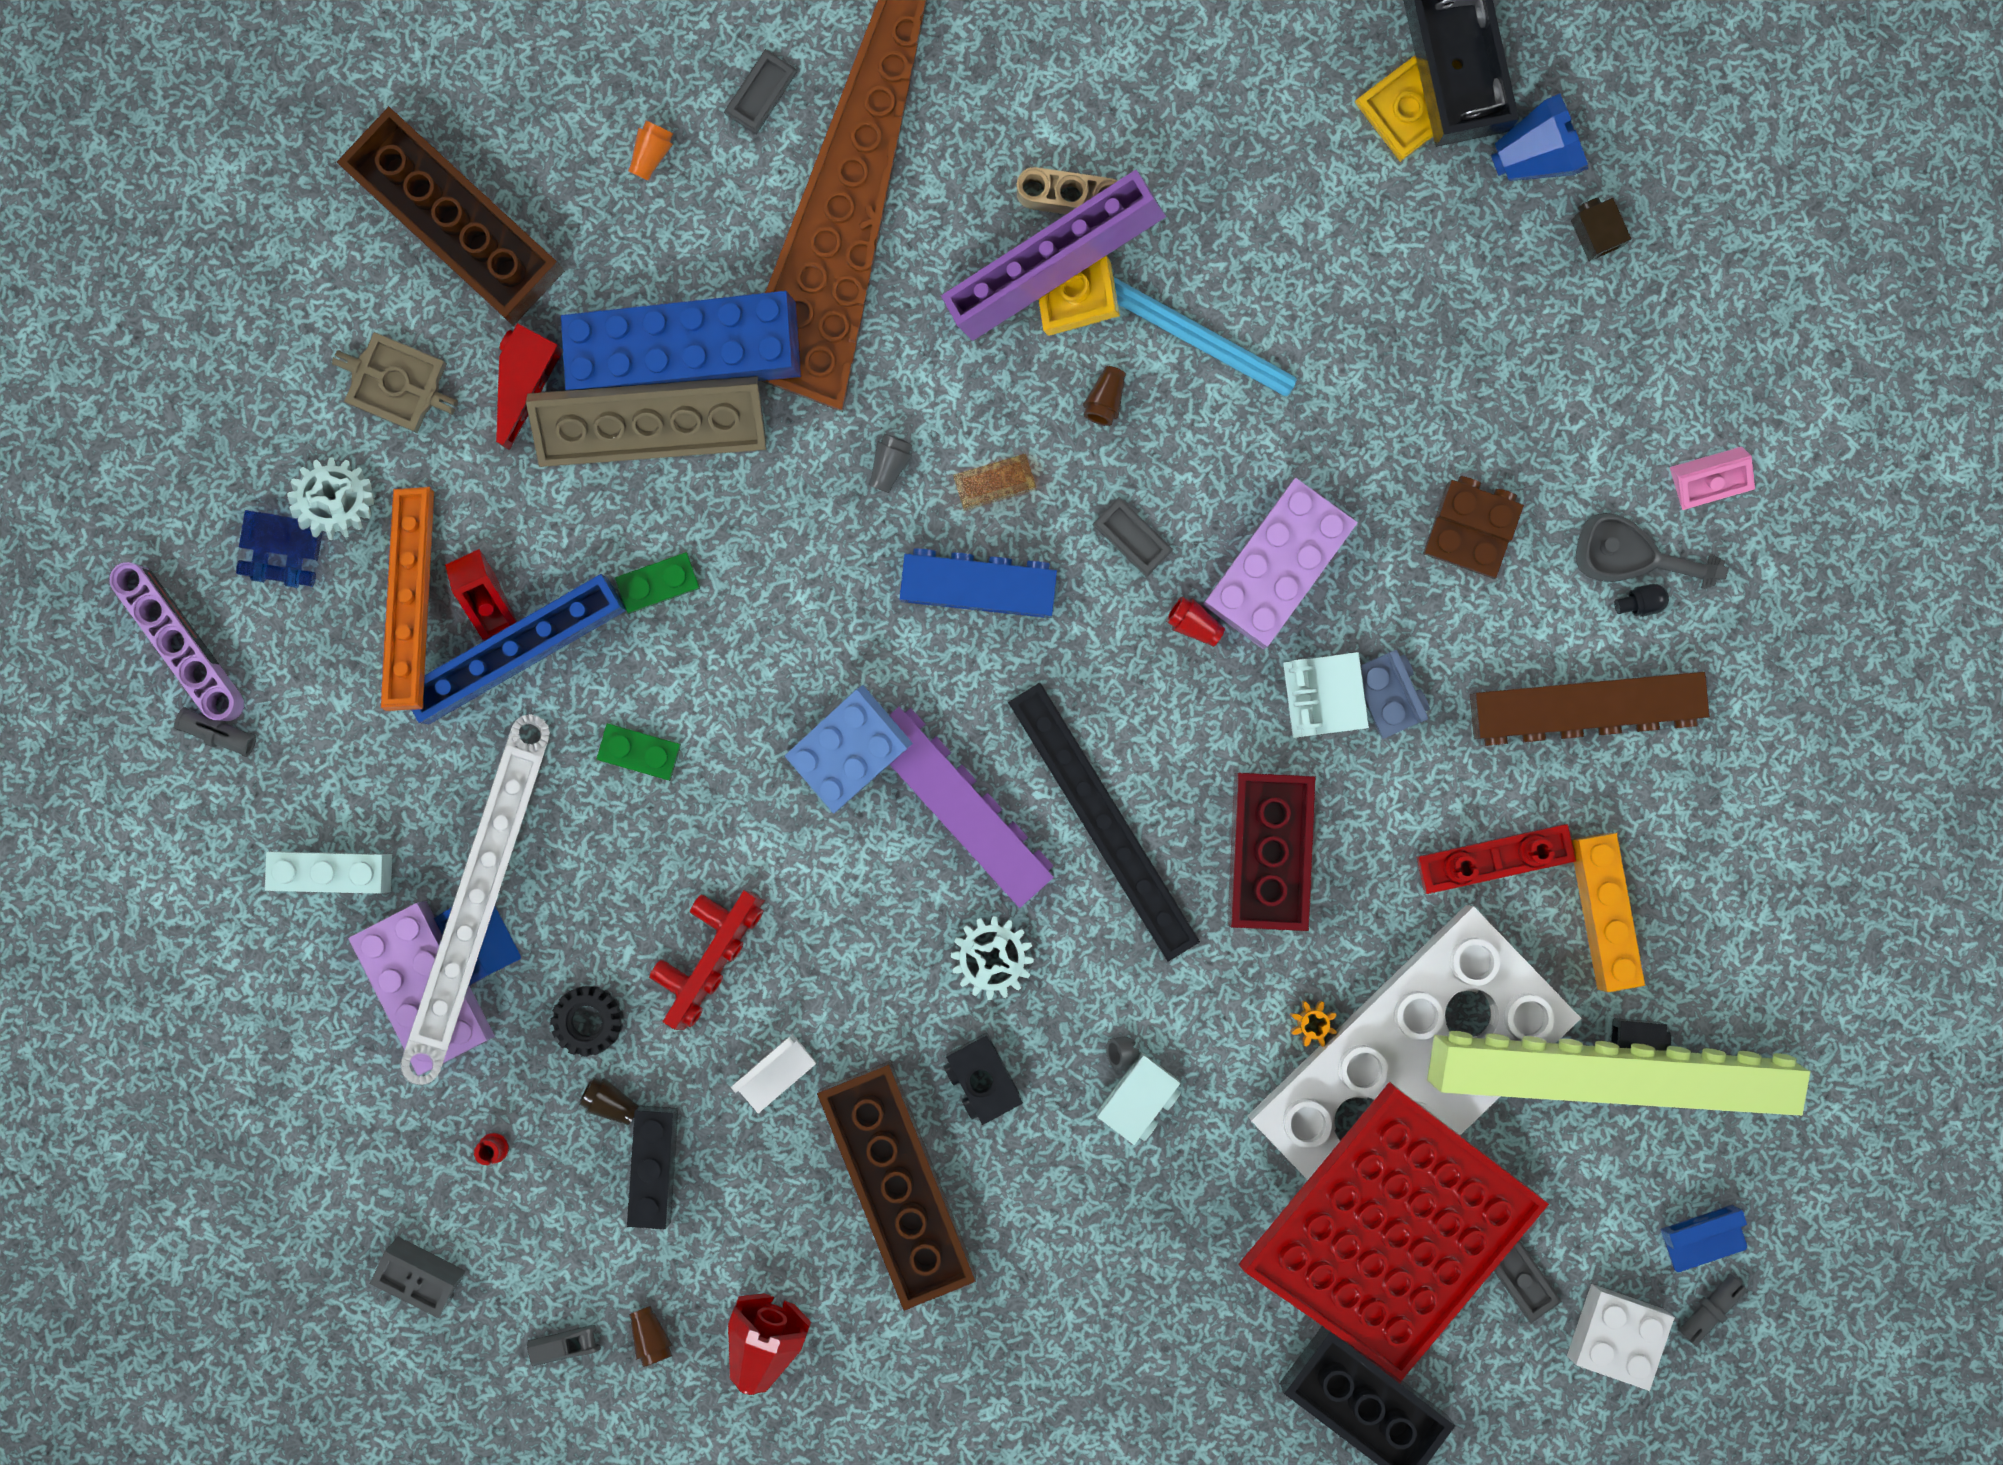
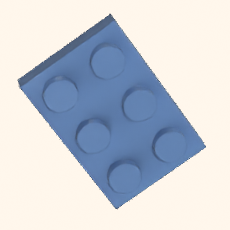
[785,685,913,814]

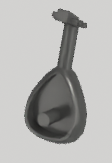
[1576,513,1729,589]

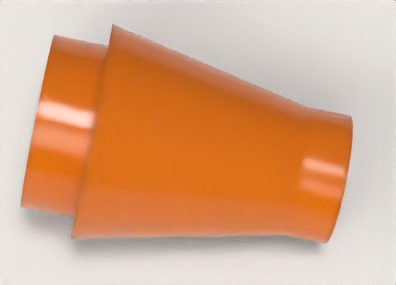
[628,121,673,181]

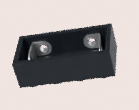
[1403,0,1519,147]

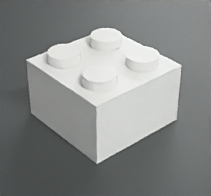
[1567,1284,1675,1391]

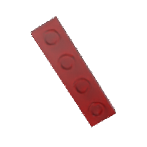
[1416,824,1576,894]
[649,890,765,1030]

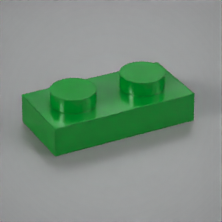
[615,552,700,614]
[596,723,681,781]

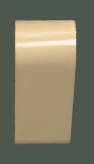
[1017,167,1118,214]

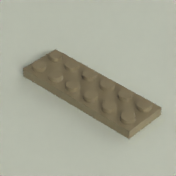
[526,376,766,467]

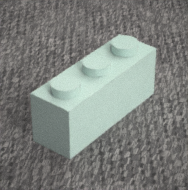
[265,851,392,894]

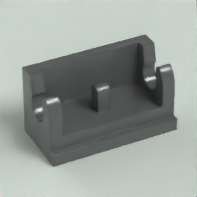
[369,1237,466,1318]

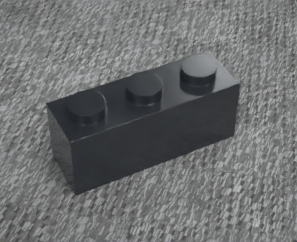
[627,1105,679,1229]

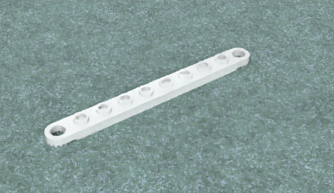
[400,714,550,1085]

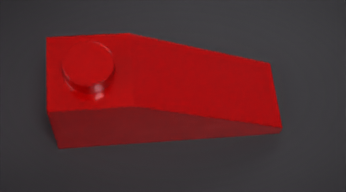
[496,323,563,450]

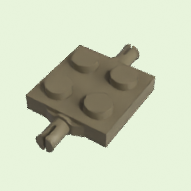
[332,332,458,433]

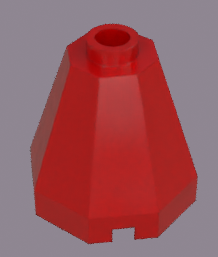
[728,1293,811,1395]

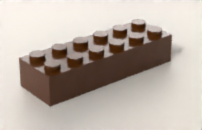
[337,106,565,326]
[817,1060,976,1311]

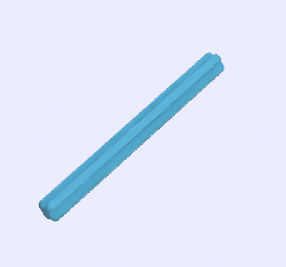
[1113,277,1297,396]

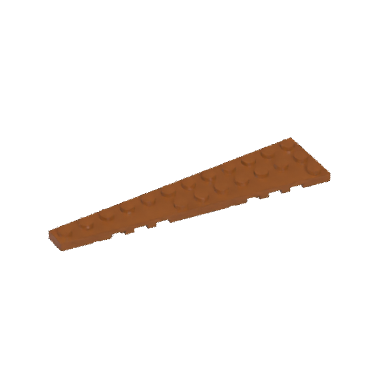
[761,0,927,412]

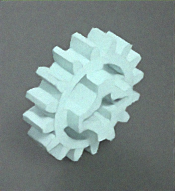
[287,458,374,540]
[951,916,1034,1000]

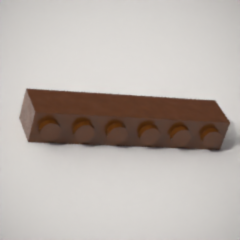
[1469,672,1710,746]

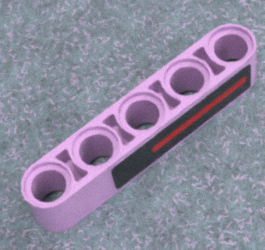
[110,562,244,721]

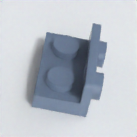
[1361,650,1430,739]

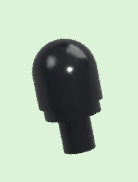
[1614,584,1669,617]

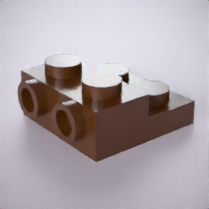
[1423,476,1524,579]

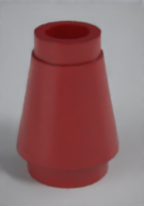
[1166,596,1225,647]

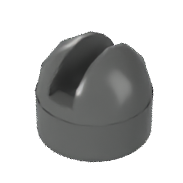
[1106,1037,1139,1069]

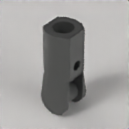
[527,1325,601,1366]

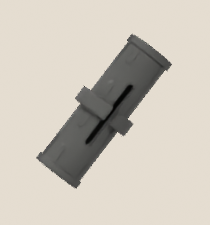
[174,707,256,757]
[1678,1273,1749,1347]

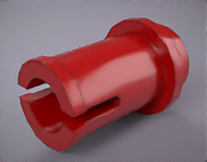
[474,1133,509,1166]

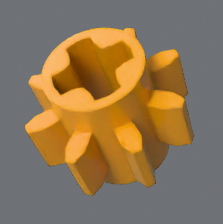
[1290,1000,1337,1047]

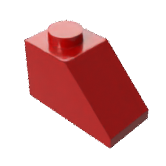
[445,549,517,641]

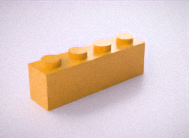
[1571,833,1645,993]

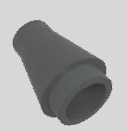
[868,433,912,493]

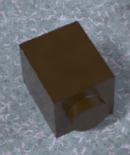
[1571,197,1632,262]

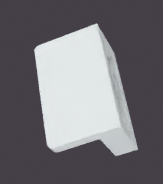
[730,1034,817,1113]

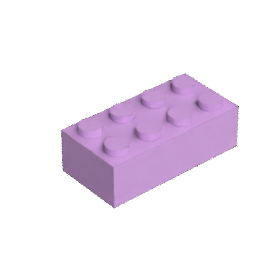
[1202,478,1358,649]
[348,901,495,1076]

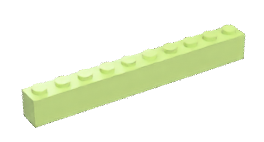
[1427,1031,1810,1116]

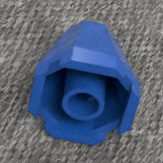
[1491,93,1588,181]

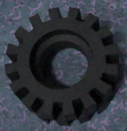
[550,986,623,1057]

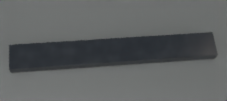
[1008,683,1200,962]

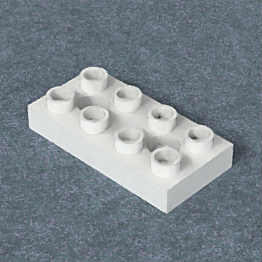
[1247,905,1581,1180]

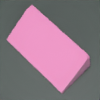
[1670,446,1755,510]

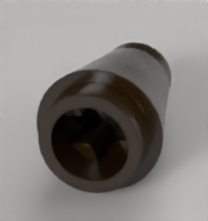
[579,1077,639,1126]

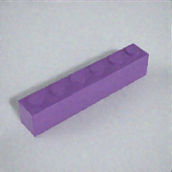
[941,169,1166,341]
[889,707,1054,908]

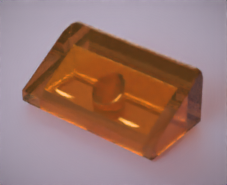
[953,454,1036,511]

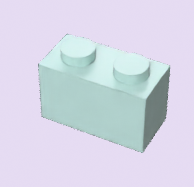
[1096,1052,1181,1145]

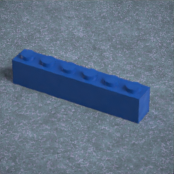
[412,574,626,725]

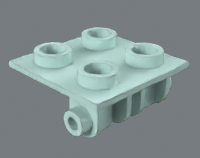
[1283,652,1369,738]

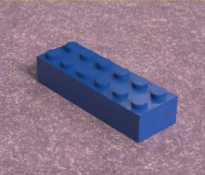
[561,291,801,391]

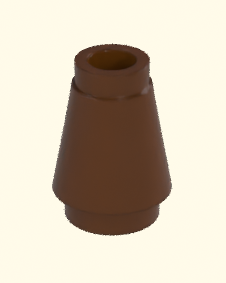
[1083,366,1126,426]
[629,1306,673,1367]

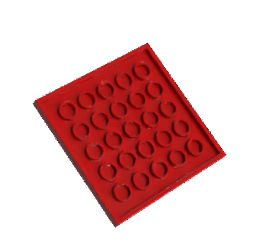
[1238,1082,1549,1381]

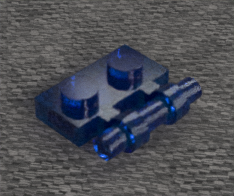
[236,510,323,588]

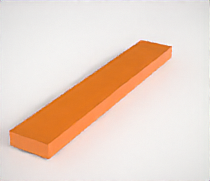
[381,487,434,711]

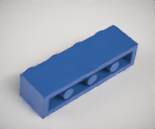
[900,548,1057,618]

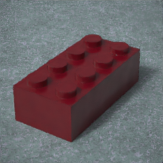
[1227,773,1316,931]

